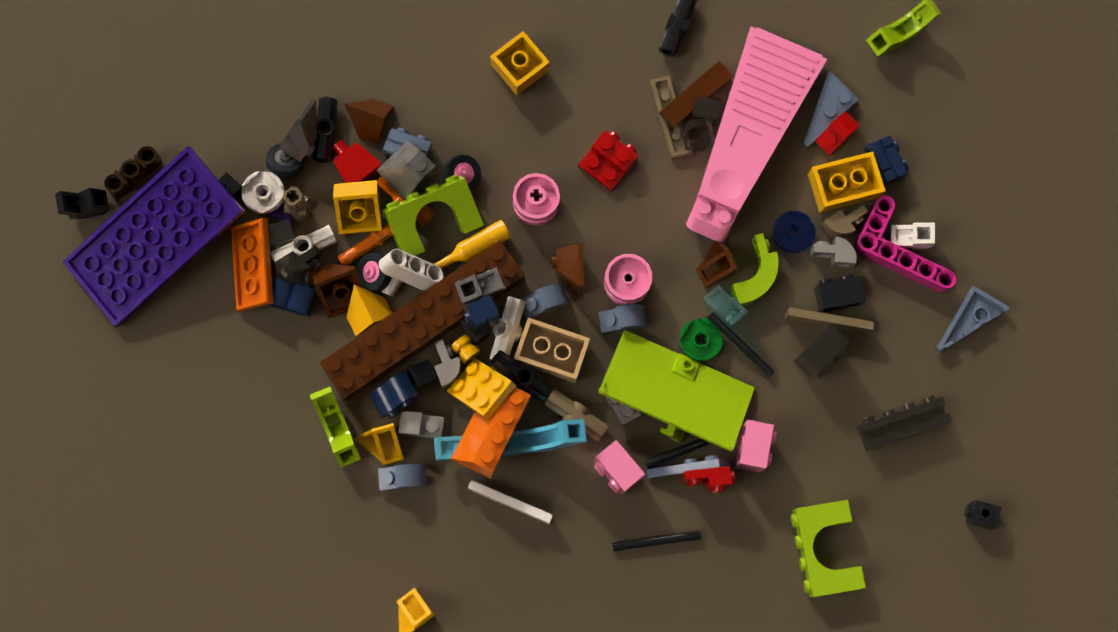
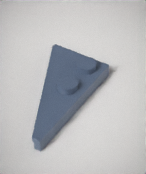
[803,71,858,149]
[935,286,1009,352]
[647,455,734,478]

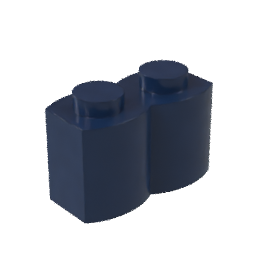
[269,276,317,317]
[369,372,418,419]

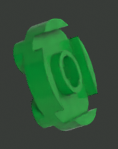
[679,318,723,362]

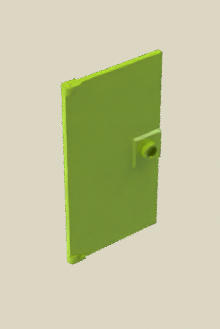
[598,330,755,452]

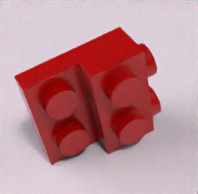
[578,130,638,192]
[681,466,735,493]

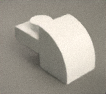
[891,223,935,250]

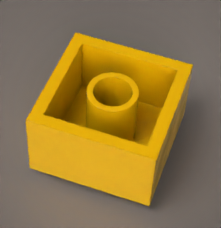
[490,31,550,95]
[333,180,382,234]

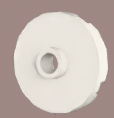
[241,171,285,214]

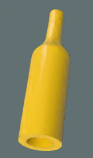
[434,220,511,269]

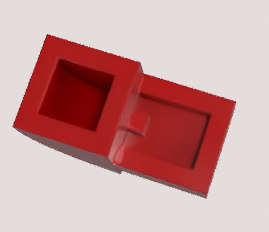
[815,111,861,155]

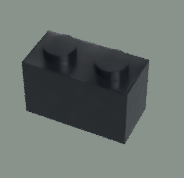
[814,275,865,313]

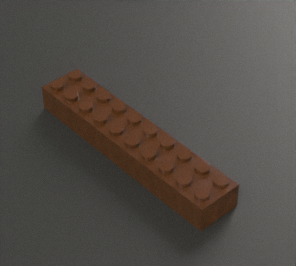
[320,241,525,402]

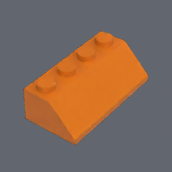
[451,387,531,479]

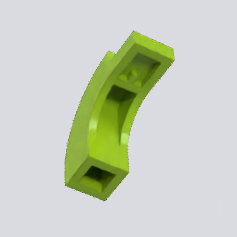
[866,0,942,57]
[730,233,779,309]
[310,387,361,468]

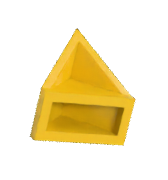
[346,284,392,337]
[354,423,404,465]
[397,588,435,632]

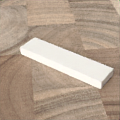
[468,480,552,524]

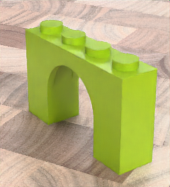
[382,175,484,256]
[790,500,866,598]

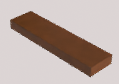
[659,61,733,129]

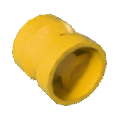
[450,334,480,364]

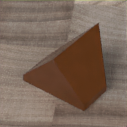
[344,99,393,145]
[696,240,738,288]

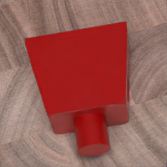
[333,140,382,183]

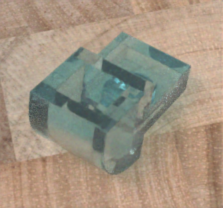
[703,284,748,328]

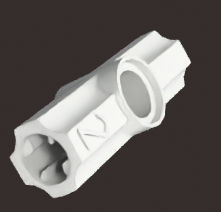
[270,225,337,270]
[489,296,526,359]

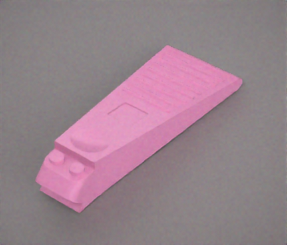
[686,27,827,242]

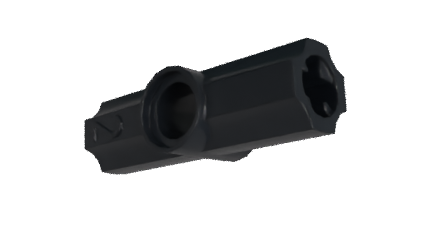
[659,0,697,57]
[313,97,338,163]
[490,350,553,402]

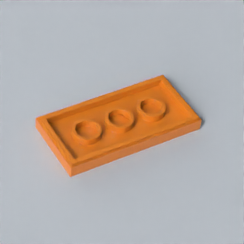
[231,218,274,312]

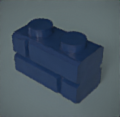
[864,136,909,186]
[464,295,499,333]

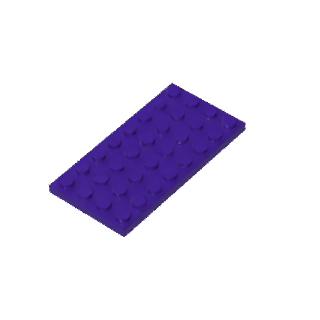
[62,146,245,327]

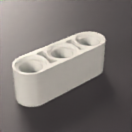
[379,249,443,291]

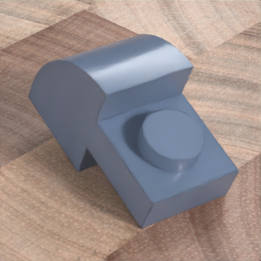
[520,284,569,319]
[598,304,647,334]
[378,464,427,491]

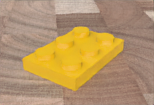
[447,358,516,420]

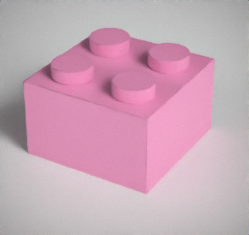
[734,420,776,473]
[594,440,645,495]

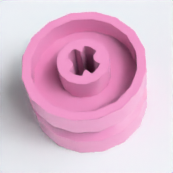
[513,173,560,226]
[604,254,652,305]

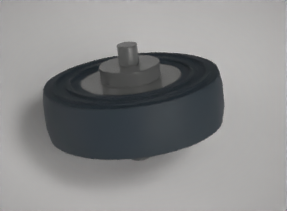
[266,143,305,178]

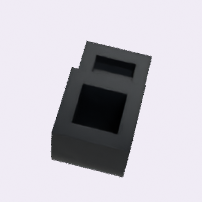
[55,188,109,219]

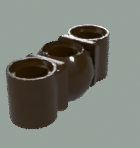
[104,146,161,198]

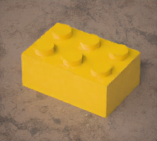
[808,152,885,213]

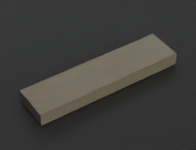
[649,75,692,160]
[784,307,874,334]

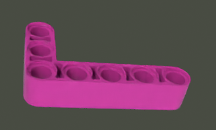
[854,195,956,293]

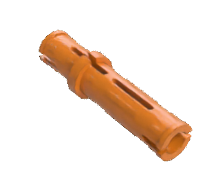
[337,223,393,266]

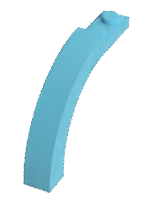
[434,419,586,461]

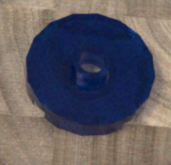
[773,211,816,253]

